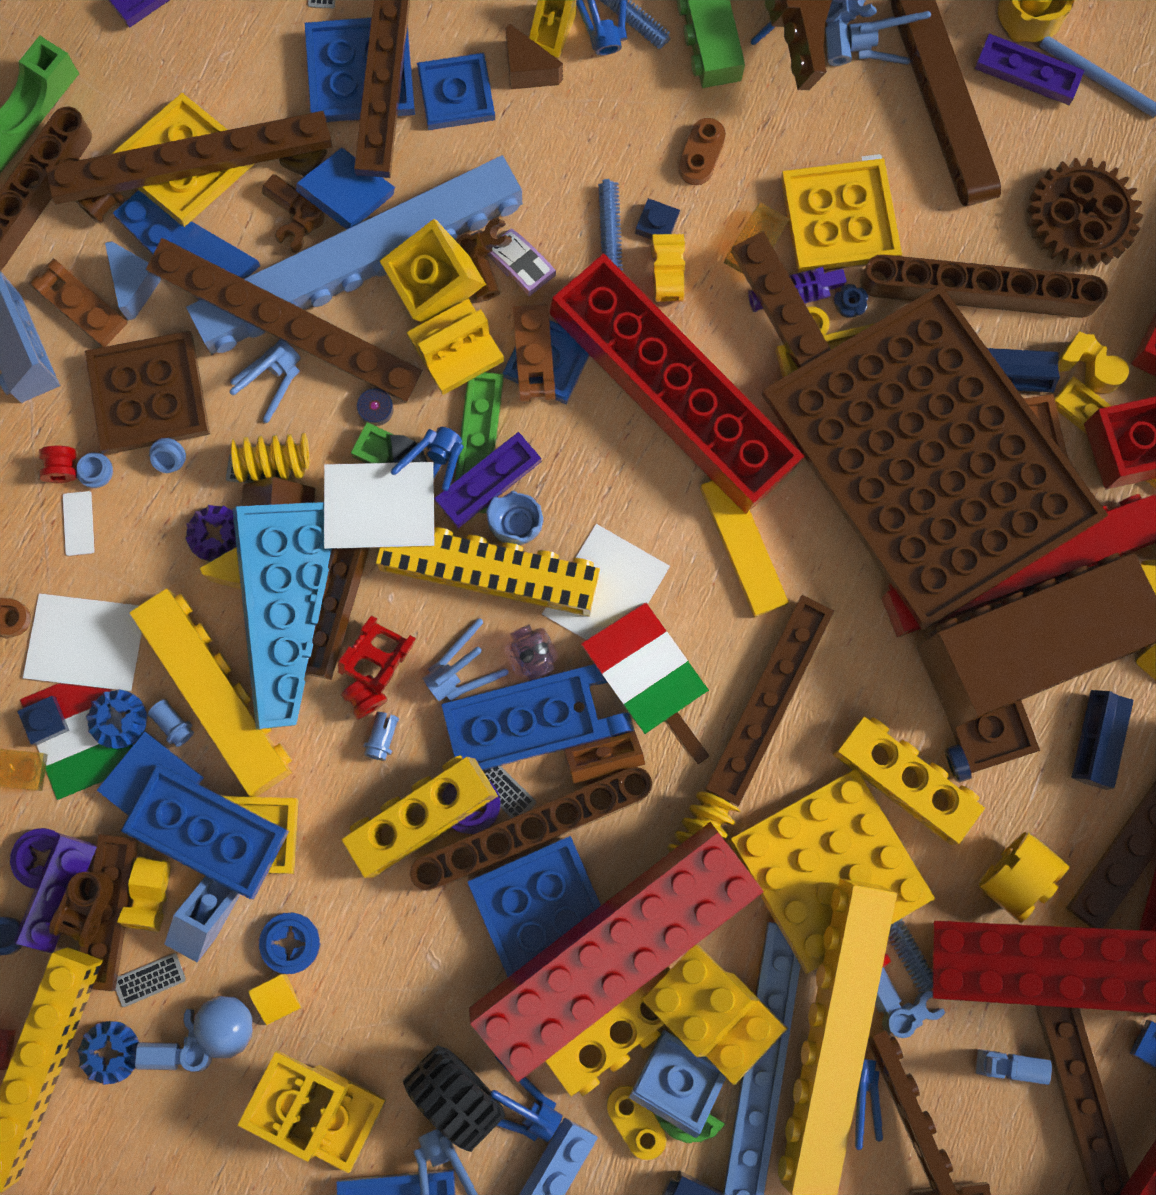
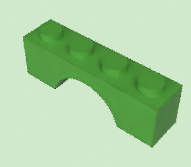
[0,35,79,173]

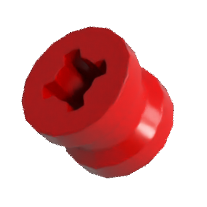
[39,445,77,483]
[341,675,388,720]

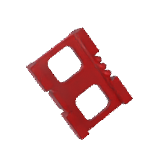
[337,615,416,695]

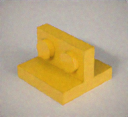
[407,298,504,395]

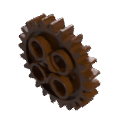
[1026,158,1143,269]

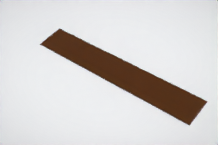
[666,712,709,764]

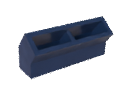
[987,348,1060,393]
[1071,690,1134,790]

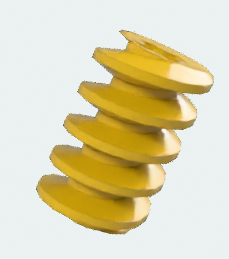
[231,433,310,483]
[667,791,740,852]

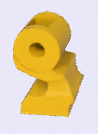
[650,234,685,302]
[1058,331,1129,394]
[117,857,171,932]

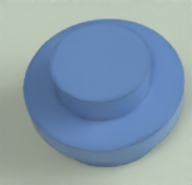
[149,438,186,473]
[76,452,113,488]

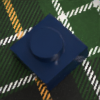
[635,198,680,240]
[17,696,70,746]

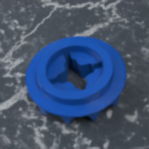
[86,689,147,749]
[259,913,321,974]
[77,1021,139,1085]

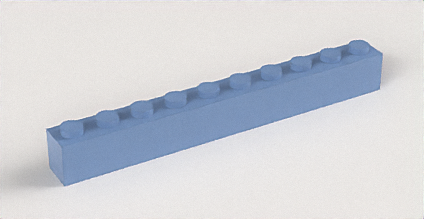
[186,155,523,355]

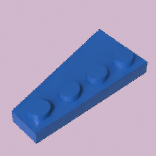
[113,190,260,301]

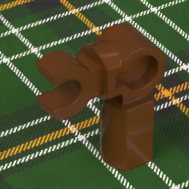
[262,174,325,254]
[456,219,512,302]

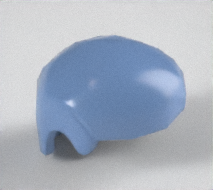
[486,491,544,545]
[194,996,253,1058]

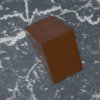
[505,24,563,89]
[242,477,316,506]

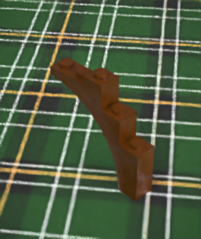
[765,0,833,90]

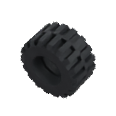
[403,1045,505,1152]

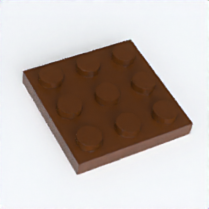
[85,331,210,455]

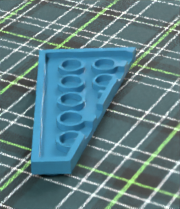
[233,502,332,730]

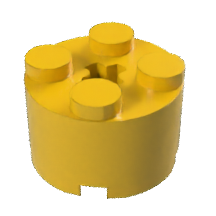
[998,0,1075,42]
[978,832,1069,923]

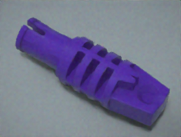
[748,267,847,312]

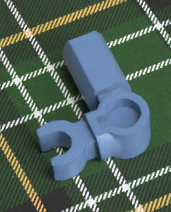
[825,0,877,66]
[875,967,945,1038]
[135,1009,213,1072]
[976,1049,1052,1085]

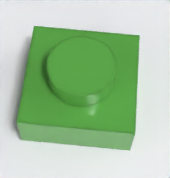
[351,422,394,463]

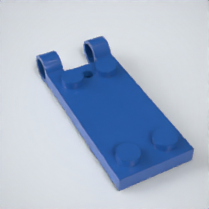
[441,664,635,771]

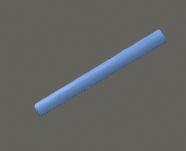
[1039,36,1156,118]

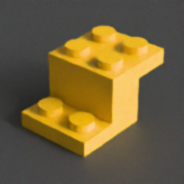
[642,944,788,1085]
[238,1050,387,1173]

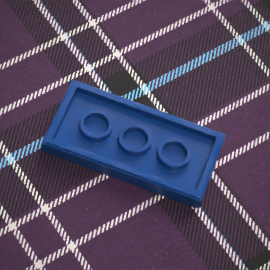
[121,764,289,899]

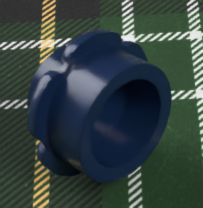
[834,284,868,318]

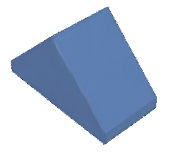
[105,241,162,320]

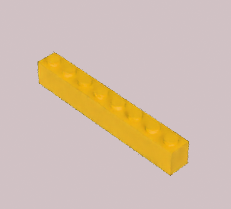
[778,878,897,1195]

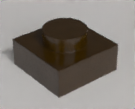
[279,149,327,177]

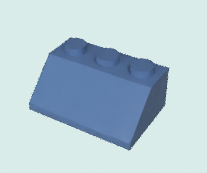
[0,271,60,403]

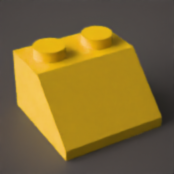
[380,219,486,322]

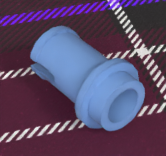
[148,699,194,747]
[363,712,399,761]

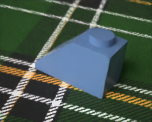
[164,876,241,962]

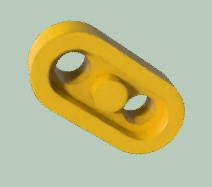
[606,1085,666,1160]

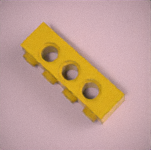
[832,716,985,845]
[342,755,498,878]
[546,966,671,1097]

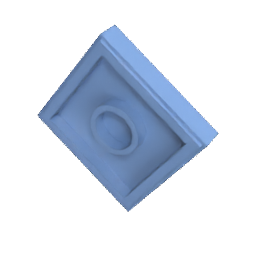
[628,1030,726,1138]

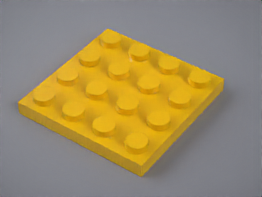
[729,769,935,974]

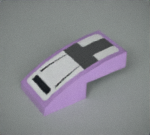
[487,228,556,297]

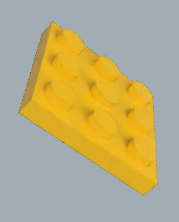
[112,93,254,227]
[781,158,902,273]

